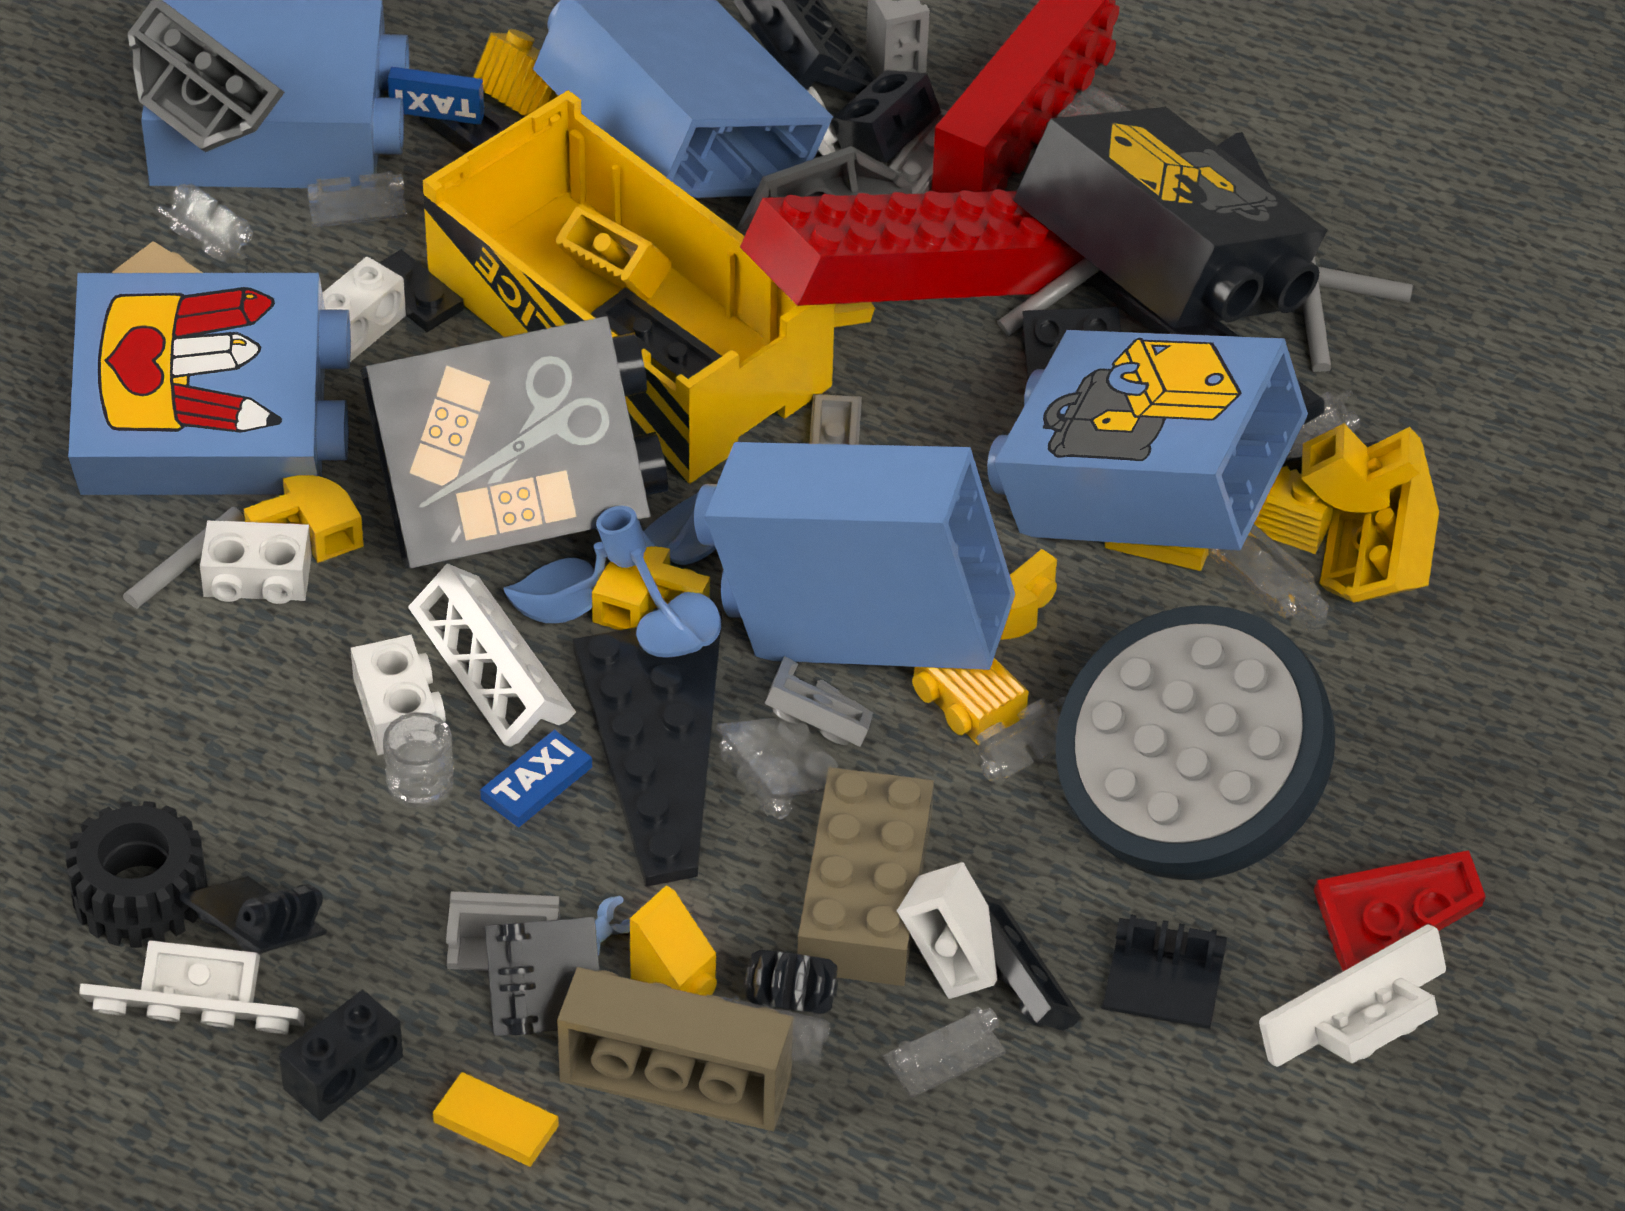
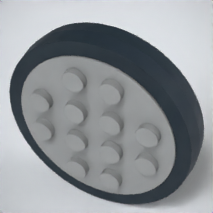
[1056,605,1335,880]

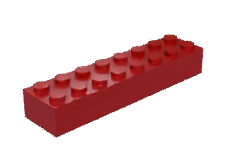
[740,189,1085,306]

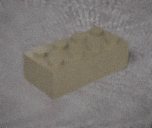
[797,767,934,986]
[557,967,793,1132]

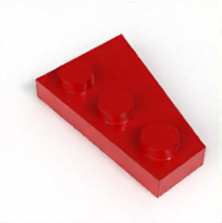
[1314,850,1486,971]

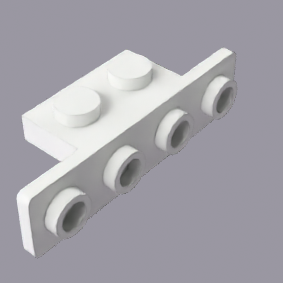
[1259,924,1446,1067]
[79,941,305,1034]

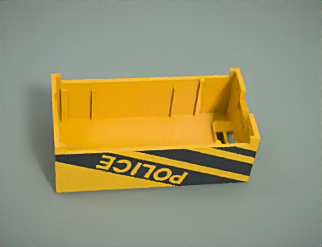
[423,90,835,484]

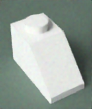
[897,862,997,999]

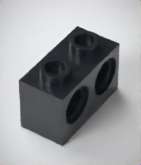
[831,70,942,163]
[279,989,403,1122]

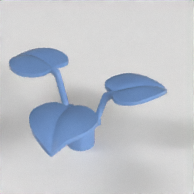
[504,493,721,657]

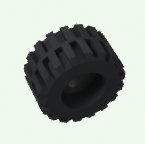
[66,801,208,948]

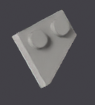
[765,656,873,747]

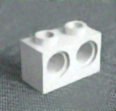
[322,257,406,362]
[200,520,312,604]
[351,635,446,755]

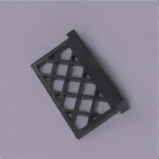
[732,0,877,95]

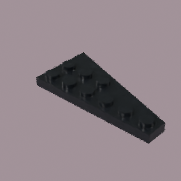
[573,611,722,887]

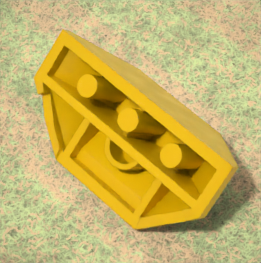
[1320,442,1439,603]

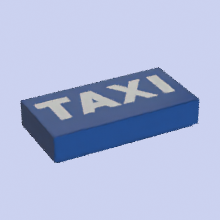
[388,67,484,125]
[480,729,592,828]

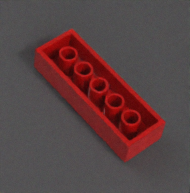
[932,0,1119,193]

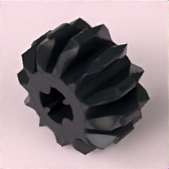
[745,949,839,1014]

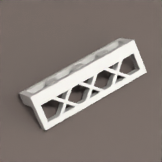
[408,563,576,747]

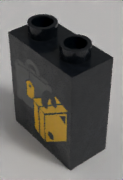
[1013,107,1328,329]

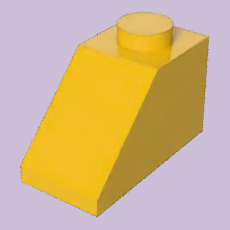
[630,885,717,996]

